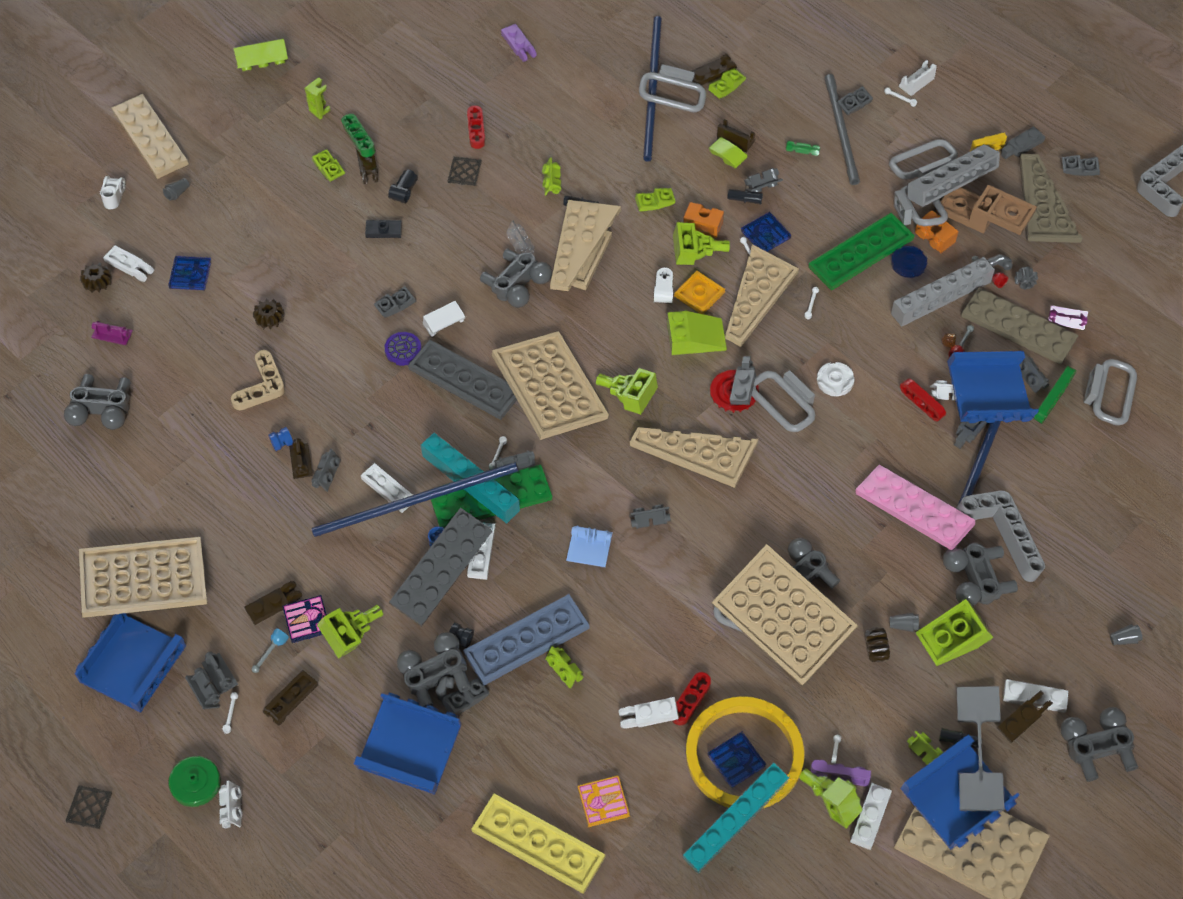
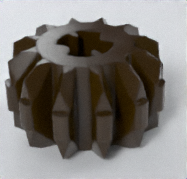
[80,262,112,293]
[253,298,285,330]
[865,628,890,662]

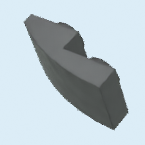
[837,86,873,115]
[1062,155,1100,176]
[374,286,416,318]
[441,678,489,715]

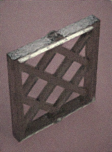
[448,156,482,186]
[65,785,112,829]

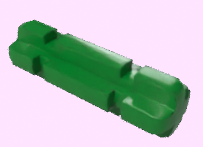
[786,141,820,156]

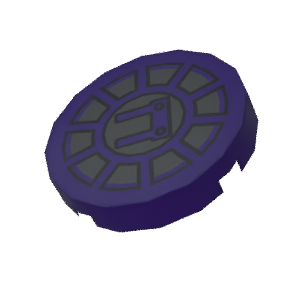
[384,332,421,366]

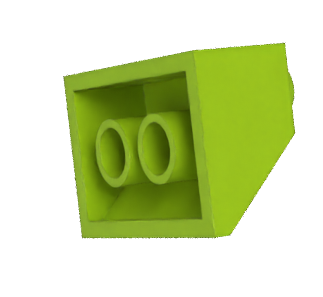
[234,39,288,71]

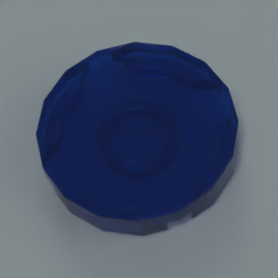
[891,246,927,278]

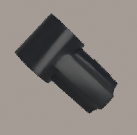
[388,169,418,204]

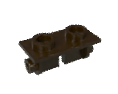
[289,438,313,479]

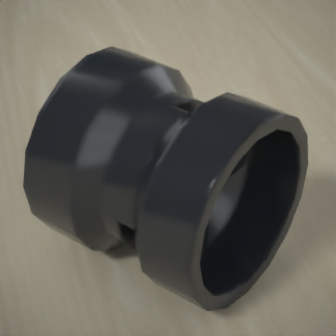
[449,622,474,648]

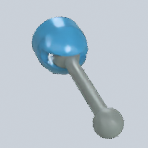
[252,628,289,673]

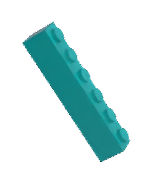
[421,433,520,524]
[683,763,789,874]

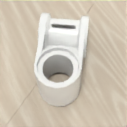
[100,176,126,209]
[654,268,673,303]

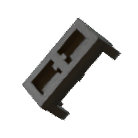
[717,119,755,153]

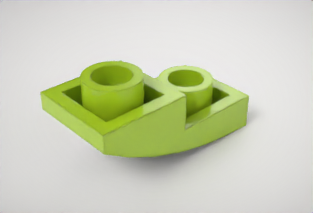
[708,68,746,99]
[709,137,747,168]
[312,149,345,182]
[635,188,676,211]

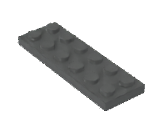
[408,340,517,420]
[389,508,493,627]

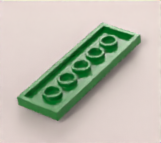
[808,213,915,291]
[431,464,552,529]

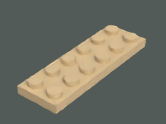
[112,94,189,179]

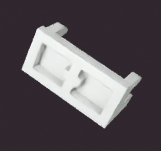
[899,60,937,96]
[423,301,465,337]

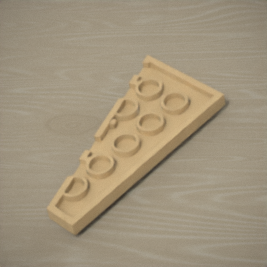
[550,200,621,291]
[725,244,799,347]
[630,427,758,488]

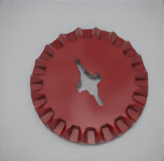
[710,370,759,413]

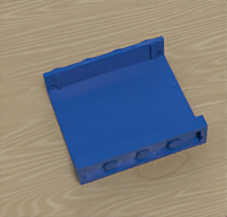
[947,351,1039,423]
[75,613,186,713]
[354,693,462,795]
[900,734,1020,850]

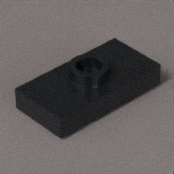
[365,220,402,238]

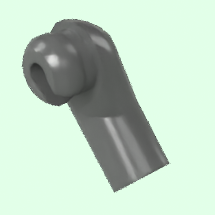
[986,254,1013,270]
[436,676,455,701]

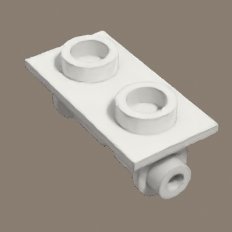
[930,381,956,401]
[219,780,242,828]

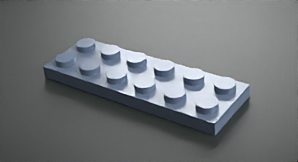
[463,594,590,685]

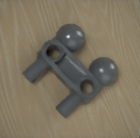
[480,248,552,308]
[64,374,131,430]
[788,538,840,589]
[943,543,1018,606]
[397,632,471,708]
[1060,707,1138,782]

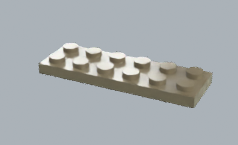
[961,288,1079,365]

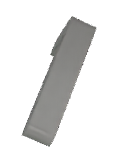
[1137,145,1183,217]
[956,491,1045,582]

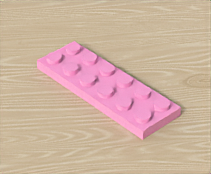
[856,465,975,550]

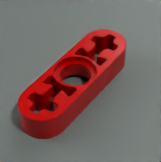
[467,105,485,149]
[900,378,946,422]
[672,672,711,726]

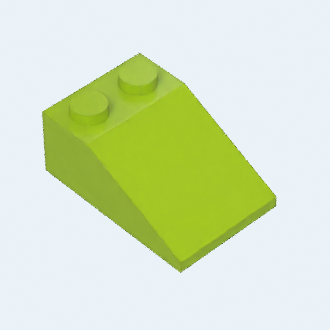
[667,311,727,355]
[916,599,994,666]

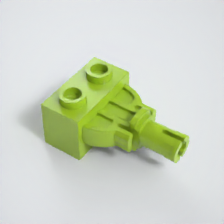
[673,222,730,265]
[596,368,658,415]
[317,605,383,659]
[800,769,863,828]

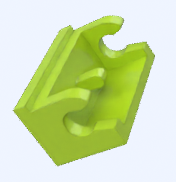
[305,77,330,120]

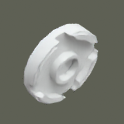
[817,362,854,396]

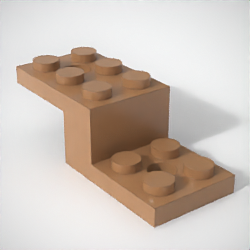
[936,185,1037,235]

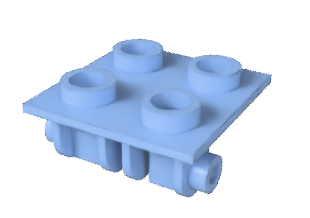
[566,526,613,567]

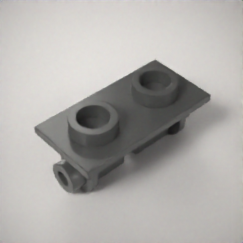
[744,168,783,193]
[1020,353,1049,393]
[311,449,341,492]
[494,450,536,470]
[629,504,671,529]
[201,652,238,695]
[185,667,220,709]

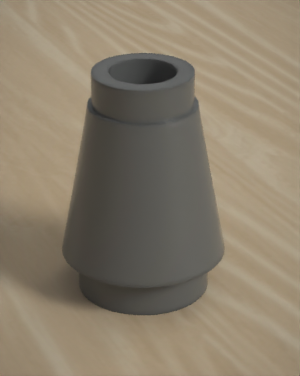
[163,178,190,201]
[890,612,919,632]
[1110,624,1142,646]

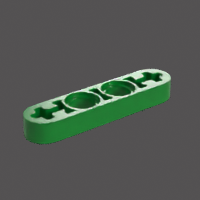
[341,114,376,157]
[1034,366,1077,424]

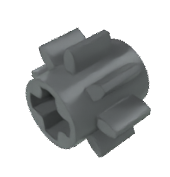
[1014,267,1038,289]

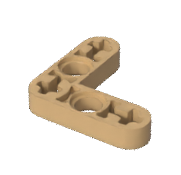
[231,350,285,410]

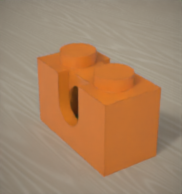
[683,202,724,238]
[915,210,958,253]

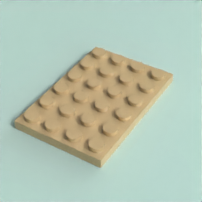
[492,331,609,440]
[79,537,207,618]
[712,544,858,686]
[894,807,1050,899]

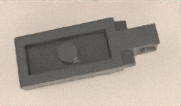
[1001,126,1045,159]
[730,356,756,405]
[954,421,987,449]

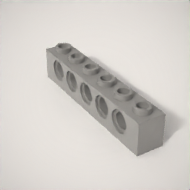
[908,144,1000,207]
[891,257,995,327]

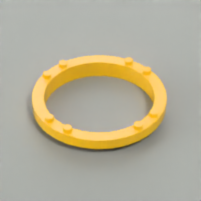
[686,697,804,809]

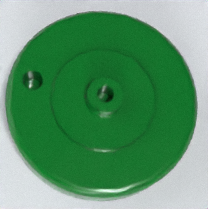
[168,756,221,807]

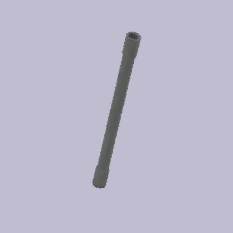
[824,74,860,185]

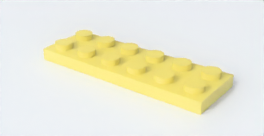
[472,794,605,894]

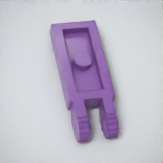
[501,24,537,62]
[810,760,871,787]

